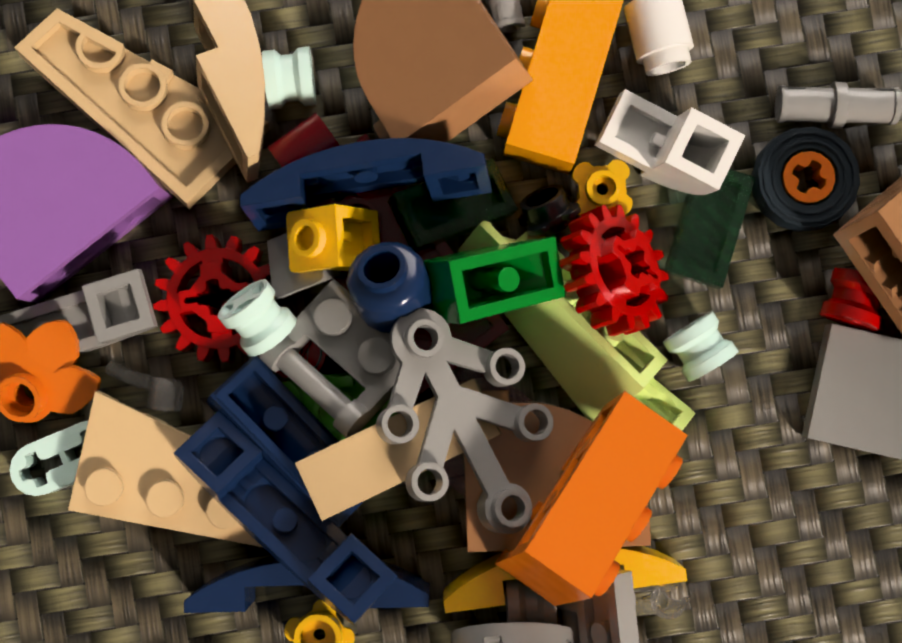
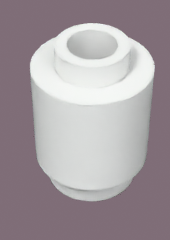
[623,0,694,76]

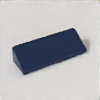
[206,356,364,528]

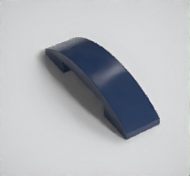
[240,138,492,232]
[174,411,398,625]
[184,556,430,613]

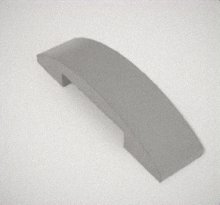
[0,269,158,354]

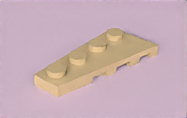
[14,8,270,210]
[68,391,262,547]

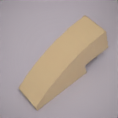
[193,0,265,183]
[295,378,502,521]

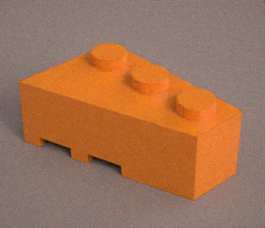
[494,391,688,606]

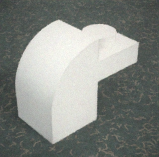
[594,89,745,195]

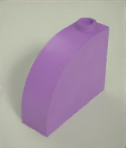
[0,124,174,303]

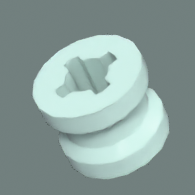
[262,46,316,110]
[217,279,297,356]
[663,311,739,382]

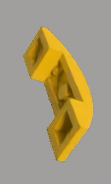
[443,546,687,613]

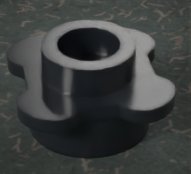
[518,185,581,236]

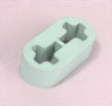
[9,421,88,496]

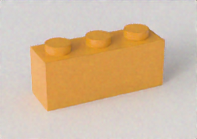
[497,0,624,175]

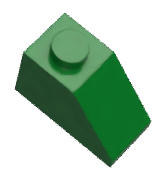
[423,236,566,324]

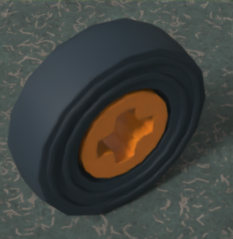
[751,127,860,232]

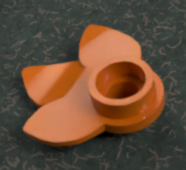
[0,319,101,423]

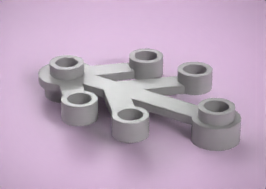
[376,308,553,534]

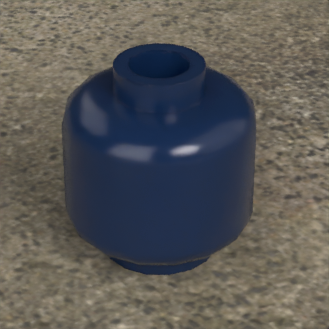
[346,242,432,333]

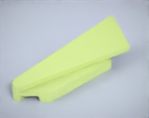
[458,221,696,431]

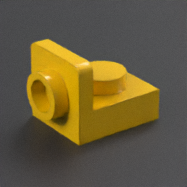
[286,204,380,273]

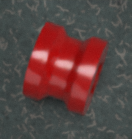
[819,268,882,331]

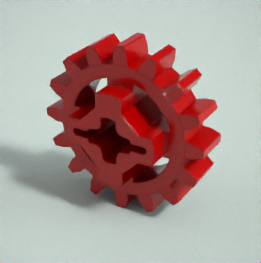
[559,205,669,336]
[153,234,275,363]

